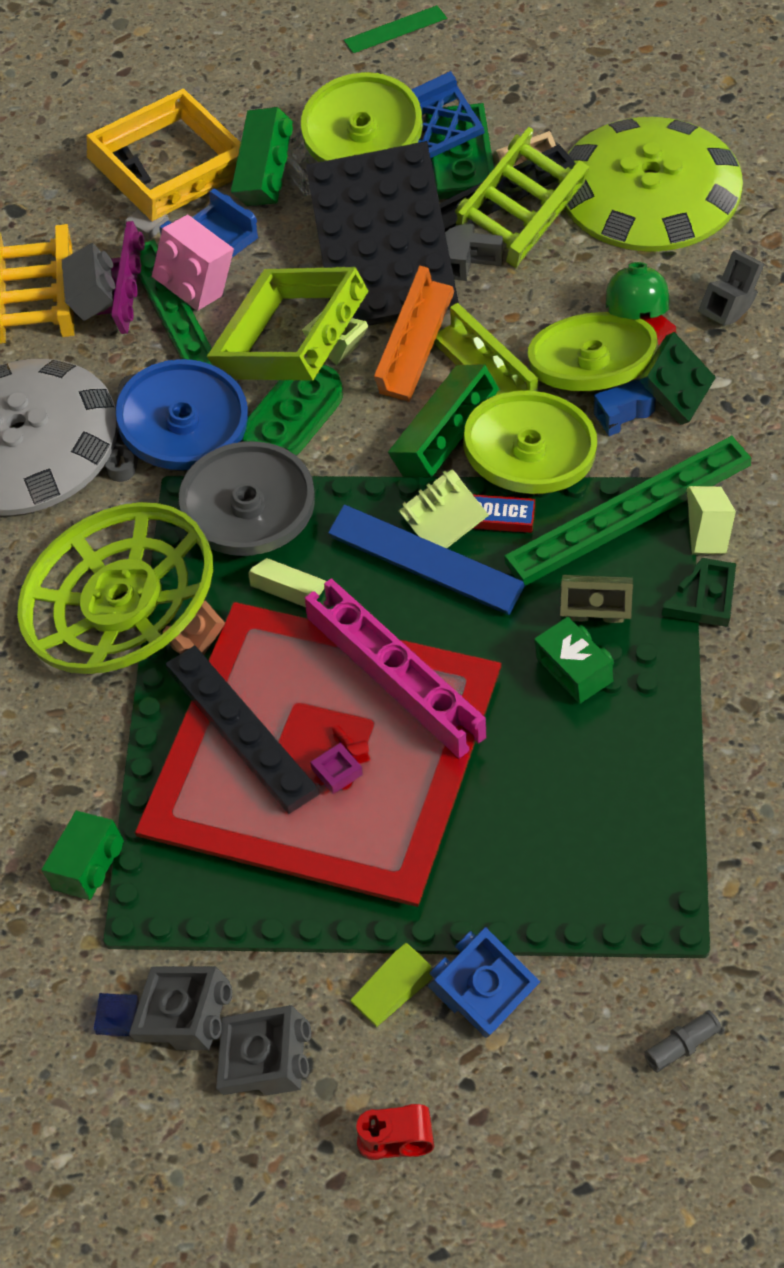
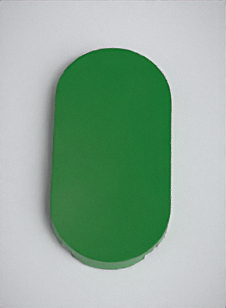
[243,364,343,455]

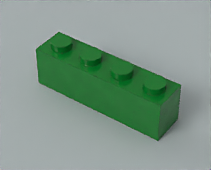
[388,364,500,478]

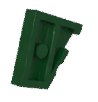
[661,558,736,627]

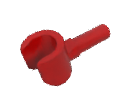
[332,725,371,764]

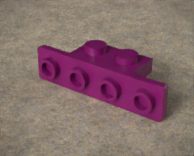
[96,221,145,334]

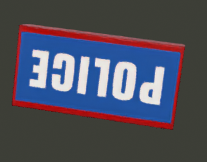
[472,495,535,533]

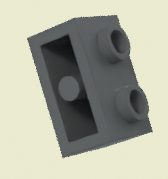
[62,243,116,321]

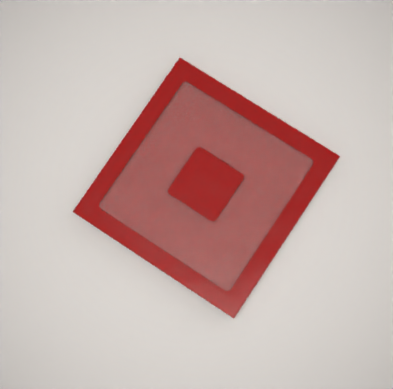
[135,602,501,907]

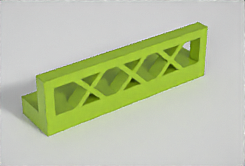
[434,303,538,395]

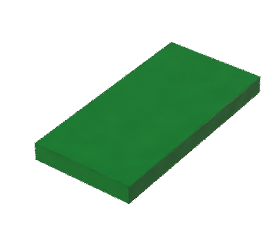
[425,103,494,200]

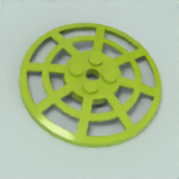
[17,502,213,674]

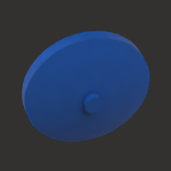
[116,359,248,470]

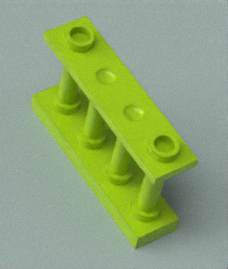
[455,126,589,268]

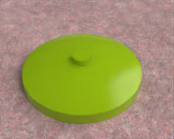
[301,72,423,162]
[528,312,658,391]
[463,390,597,494]

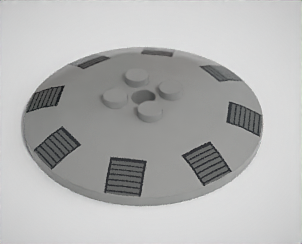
[0,359,118,516]

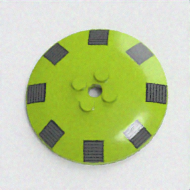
[559,117,743,252]

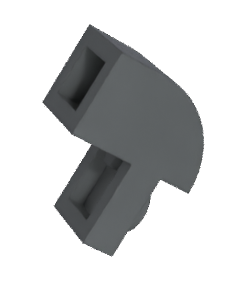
[445,224,503,281]
[698,250,765,326]

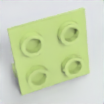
[399,469,489,548]

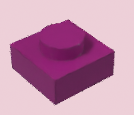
[311,743,363,794]

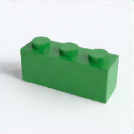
[231,107,293,206]

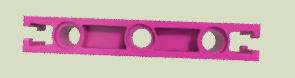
[304,578,486,759]

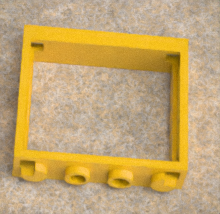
[87,88,241,221]

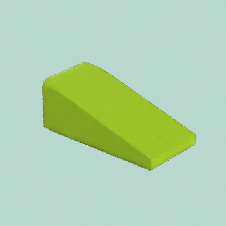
[350,943,433,1027]

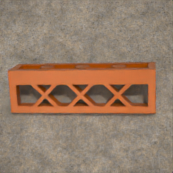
[374,266,454,402]

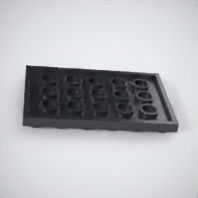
[306,141,459,326]

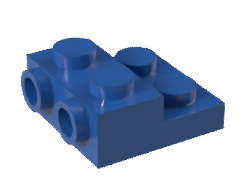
[428,927,540,1038]

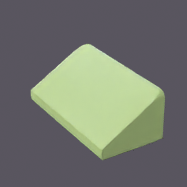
[249,558,327,607]

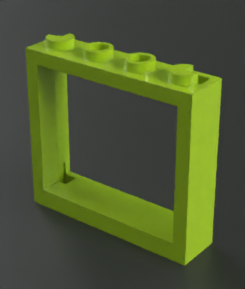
[207,267,368,381]

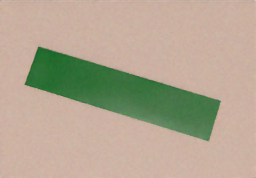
[344,5,448,53]

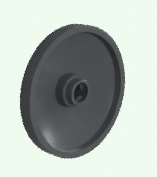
[179,441,315,556]

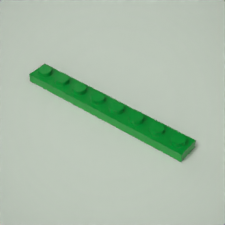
[505,436,752,586]

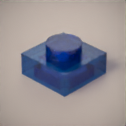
[94,993,139,1036]

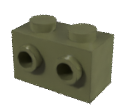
[560,575,633,623]

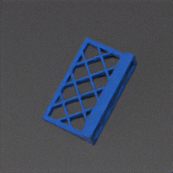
[411,71,484,158]

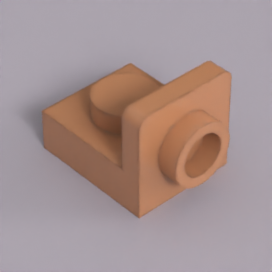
[163,601,225,655]

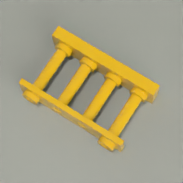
[0,224,75,344]

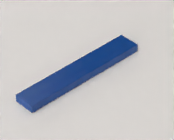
[329,504,525,615]

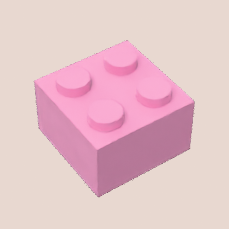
[152,214,234,311]

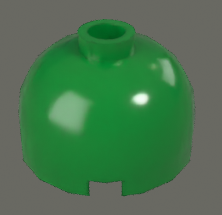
[606,262,669,319]

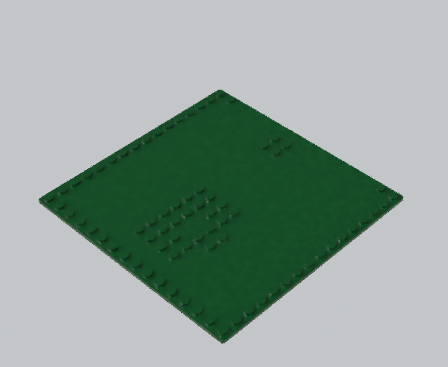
[104,476,710,958]

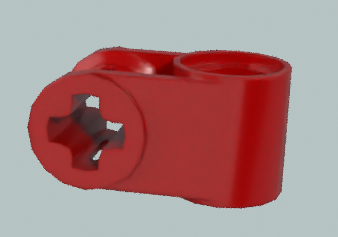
[356,1104,435,1160]

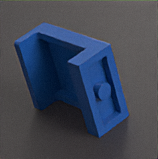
[159,188,258,257]

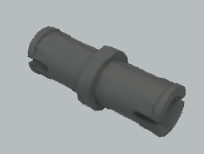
[644,1010,721,1073]

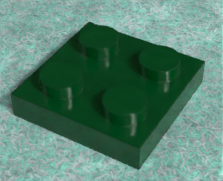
[639,332,716,425]

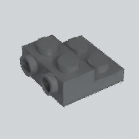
[129,966,232,1050]
[216,1005,311,1096]

